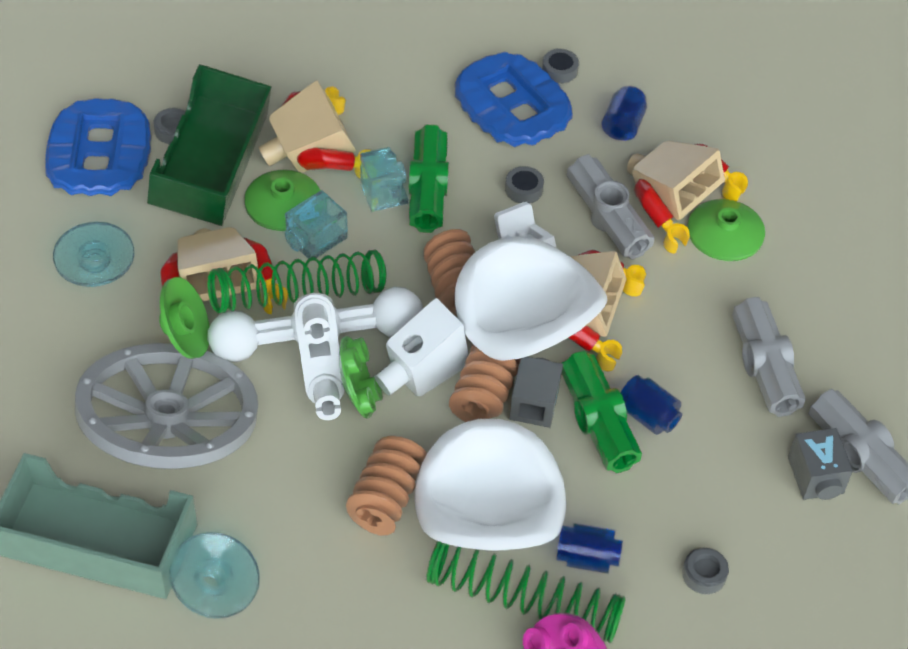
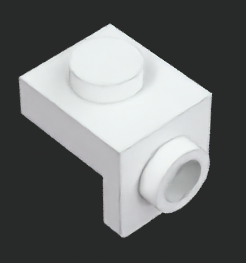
[494,202,556,248]

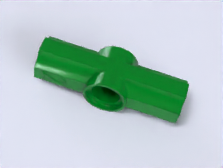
[409,125,449,233]
[562,351,642,473]

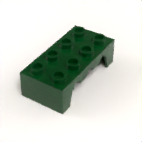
[147,64,272,226]

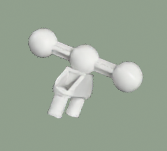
[207,287,423,420]

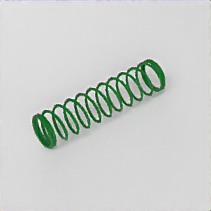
[207,249,387,314]
[426,541,626,643]

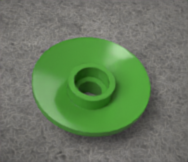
[245,170,322,231]
[688,199,765,261]
[159,277,210,359]

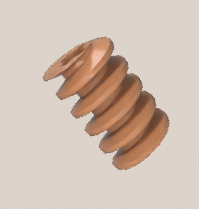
[424,229,475,319]
[449,344,521,422]
[346,436,427,536]

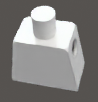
[374,298,469,396]

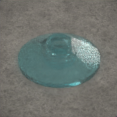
[53,222,135,287]
[169,532,260,619]

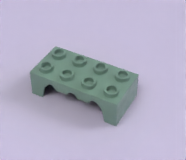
[0,453,197,599]

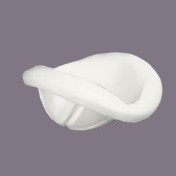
[455,236,607,361]
[414,419,566,551]

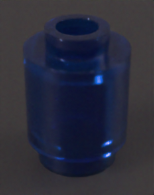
[601,86,647,141]
[620,375,683,435]
[556,523,623,574]

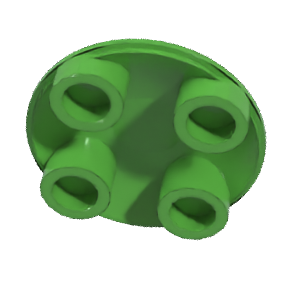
[339,336,383,418]

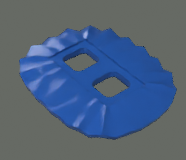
[455,52,573,147]
[45,98,151,196]

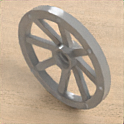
[75,343,258,469]

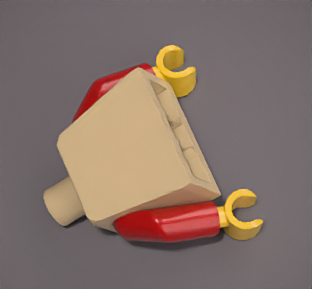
[259,80,378,180]
[627,141,748,254]
[160,227,288,314]
[569,250,646,372]

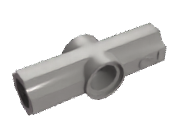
[567,154,654,260]
[732,297,805,417]
[808,389,908,505]

